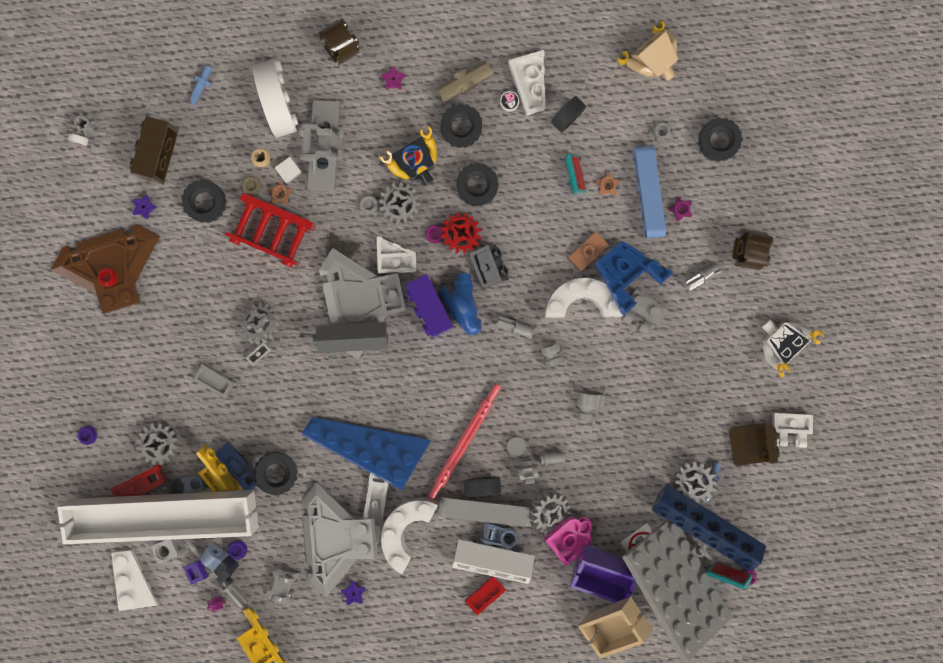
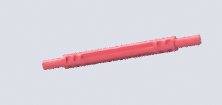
[427,384,501,500]

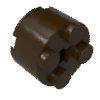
[318,18,360,66]
[732,229,773,270]

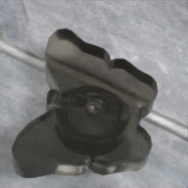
[326,232,361,259]

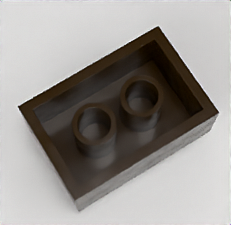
[129,116,179,185]

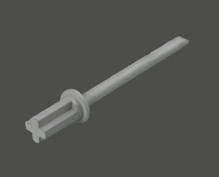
[182,539,248,609]

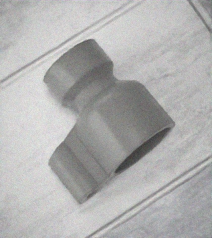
[577,392,606,422]

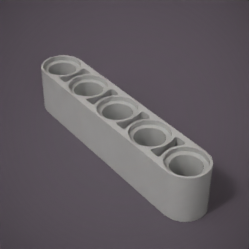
[438,496,534,527]

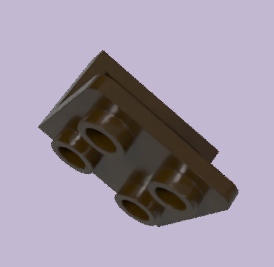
[729,423,780,466]

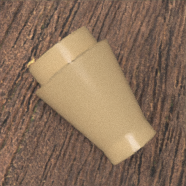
[251,148,270,167]

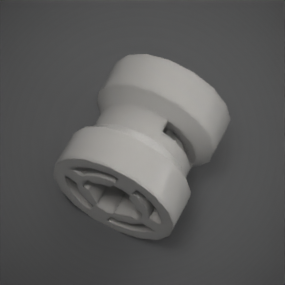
[541,344,565,368]

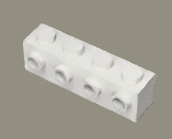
[453,539,535,584]

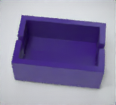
[405,274,454,338]
[570,544,637,603]

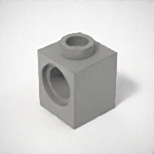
[151,539,187,565]

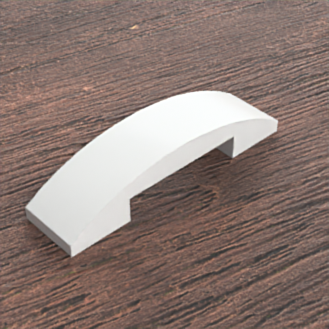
[363,473,389,545]

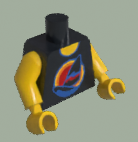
[378,125,437,186]

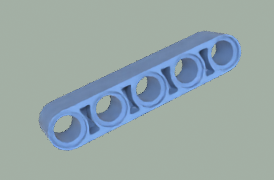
[633,144,666,239]

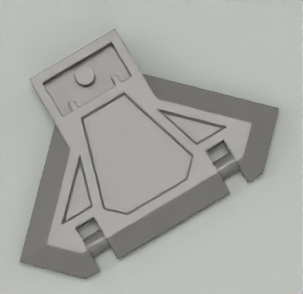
[319,248,406,359]
[302,482,377,598]

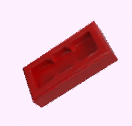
[465,576,506,616]

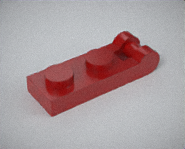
[110,464,168,497]

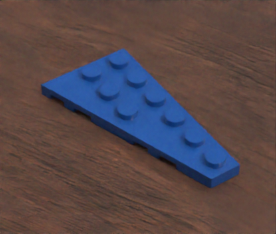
[302,417,431,490]

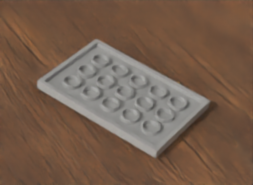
[622,520,732,662]

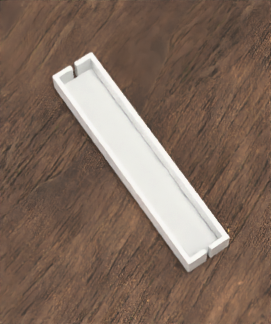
[57,490,259,544]

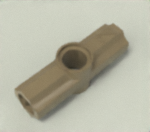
[436,60,493,103]

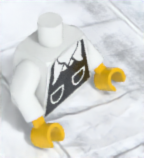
[761,319,825,377]

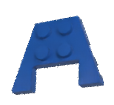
[595,241,674,316]

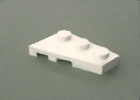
[508,50,545,116]
[111,549,159,611]

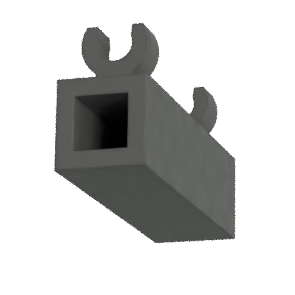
[313,322,388,358]

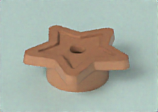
[595,172,620,196]
[268,181,293,205]

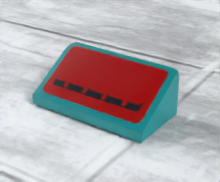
[564,154,586,195]
[706,562,752,589]

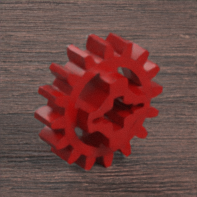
[440,212,482,255]

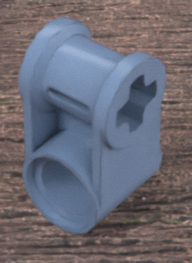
[480,522,518,548]

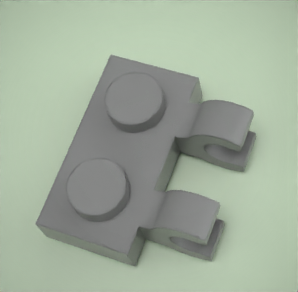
[622,289,668,334]

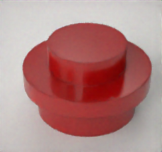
[98,268,118,287]

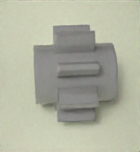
[72,112,98,138]
[518,460,539,484]

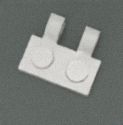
[772,413,813,448]

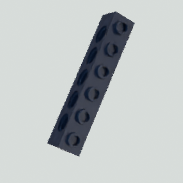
[652,484,766,571]

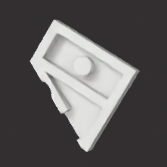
[377,236,417,274]

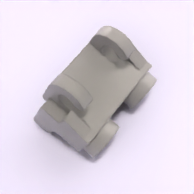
[267,567,300,604]

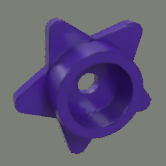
[133,195,157,220]
[341,580,366,605]

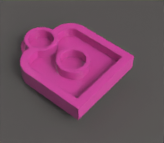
[543,516,592,566]

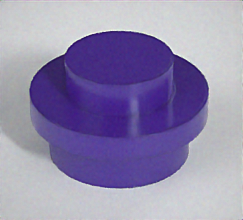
[77,426,98,445]
[228,540,247,560]

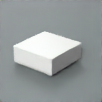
[275,157,302,184]

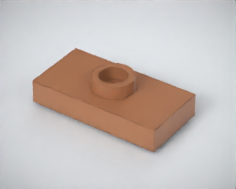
[568,232,609,272]

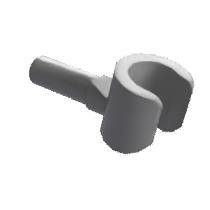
[693,543,713,561]

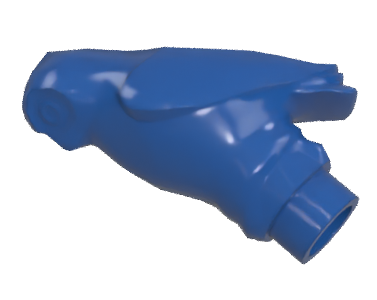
[438,273,482,335]

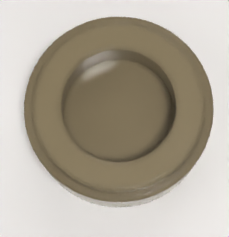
[242,176,262,196]

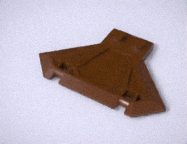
[51,225,160,314]

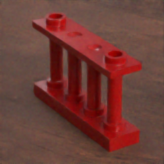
[224,193,316,268]

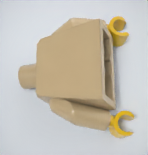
[617,21,678,81]

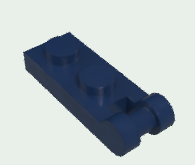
[215,441,257,491]

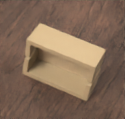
[578,597,653,658]

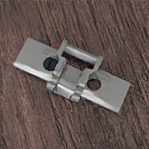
[300,100,344,191]

